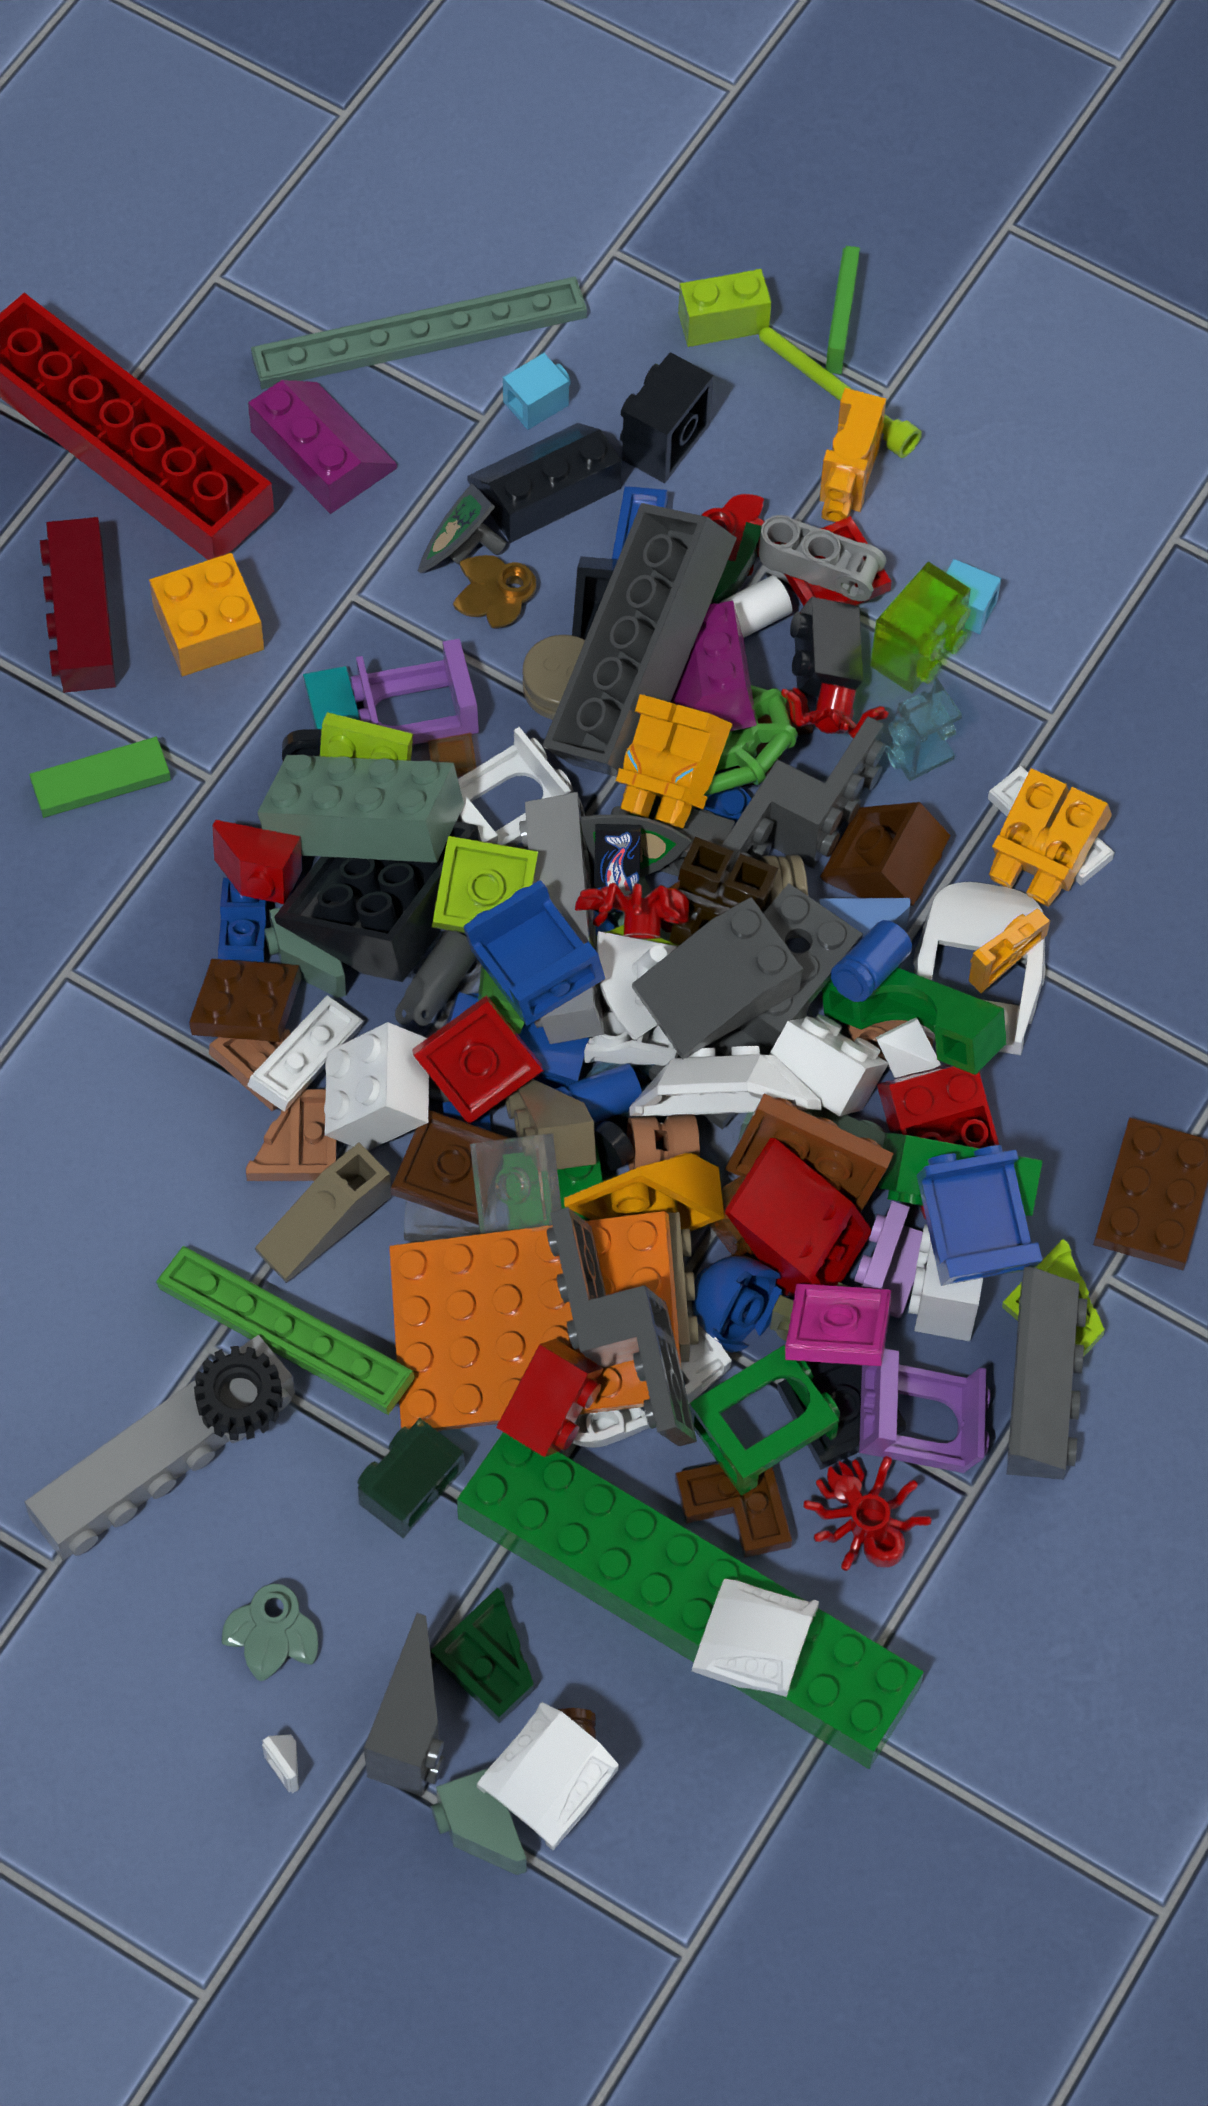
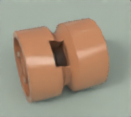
[626,1114,700,1171]

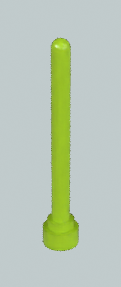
[759,327,922,458]

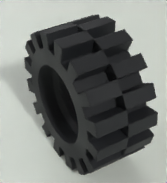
[194,1346,283,1441]

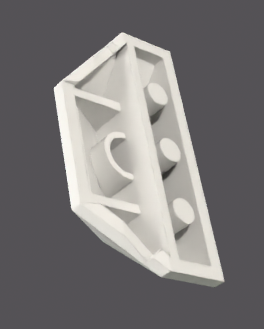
[629,1046,821,1117]

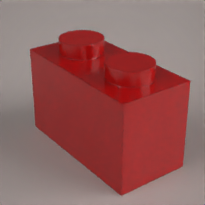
[496,1339,603,1457]

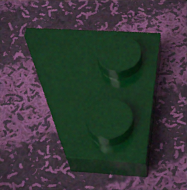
[430,1587,534,1723]

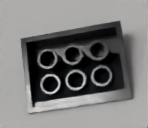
[274,821,482,982]

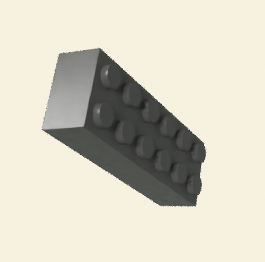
[542,503,737,777]

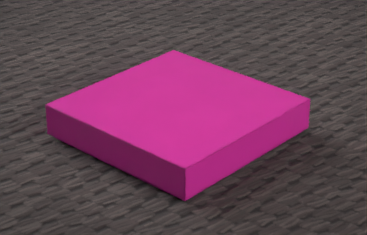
[785,1284,891,1366]

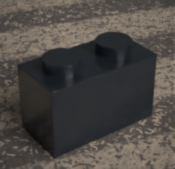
[790,597,863,698]

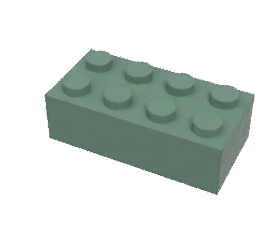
[257,755,464,863]

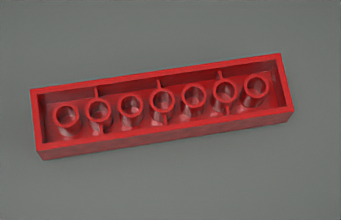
[0,293,274,560]

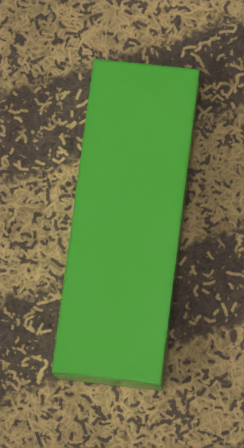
[825,246,860,374]
[29,736,171,818]

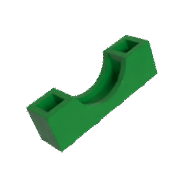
[822,967,1007,1075]

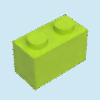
[678,269,771,347]

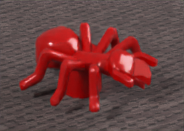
[781,683,889,738]
[575,883,689,939]
[804,1456,932,1571]

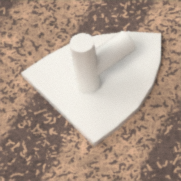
[596,931,678,1041]

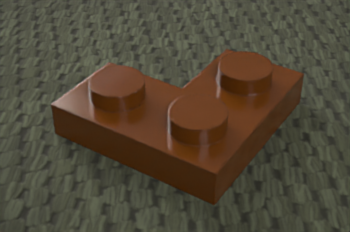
[675,1464,792,1558]

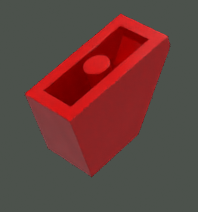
[212,820,302,904]

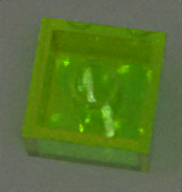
[870,561,971,694]

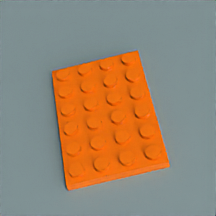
[389,1211,682,1435]

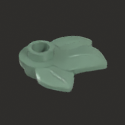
[222,1584,318,1681]

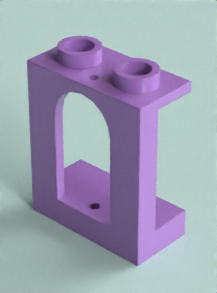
[350,638,479,745]
[859,1348,990,1473]

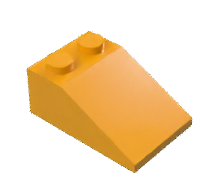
[564,1153,725,1232]

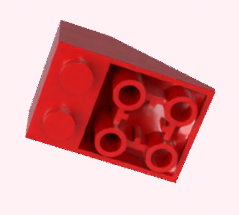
[877,1064,999,1219]
[724,1137,872,1297]

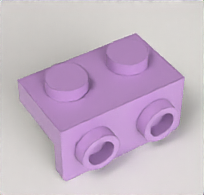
[854,1201,923,1318]

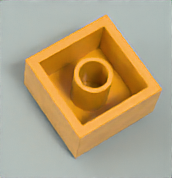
[149,553,264,677]

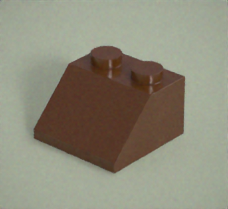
[820,802,951,906]

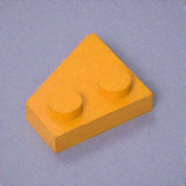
[969,908,1050,993]

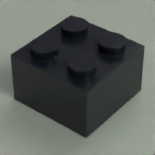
[620,352,713,484]

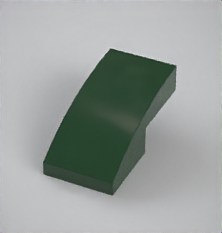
[710,522,762,604]

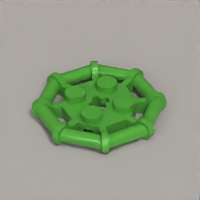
[704,685,798,800]

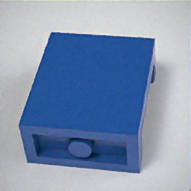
[464,880,605,1026]
[916,1145,1042,1286]

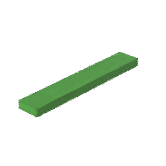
[156,1246,415,1415]

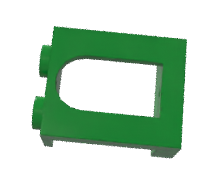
[689,1345,840,1496]

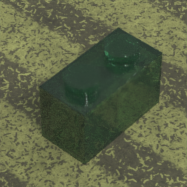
[357,1418,465,1539]

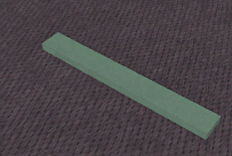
[251,276,587,389]

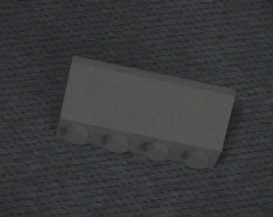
[1006,1267,1087,1480]

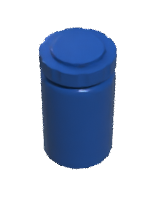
[831,920,912,1002]
[556,1063,642,1124]

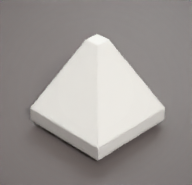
[875,1017,941,1078]
[262,1734,299,1794]

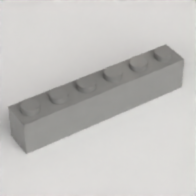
[519,792,604,1044]
[25,1335,295,1561]

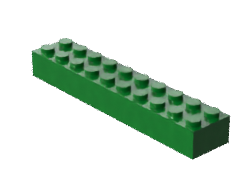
[457,1432,924,1770]

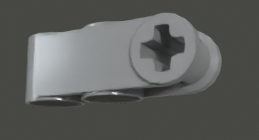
[759,515,887,601]

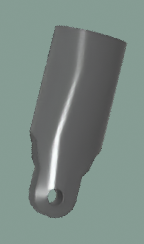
[395,930,476,1026]

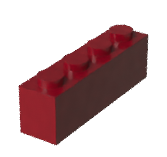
[40,517,116,693]

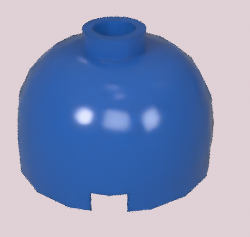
[692,1255,782,1353]

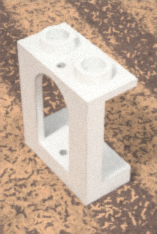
[457,727,573,847]

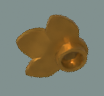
[453,555,536,629]

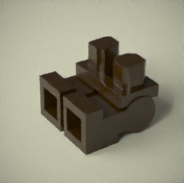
[669,836,779,945]

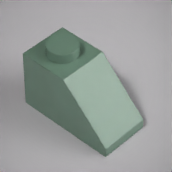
[264,907,346,998]
[431,1768,527,1875]

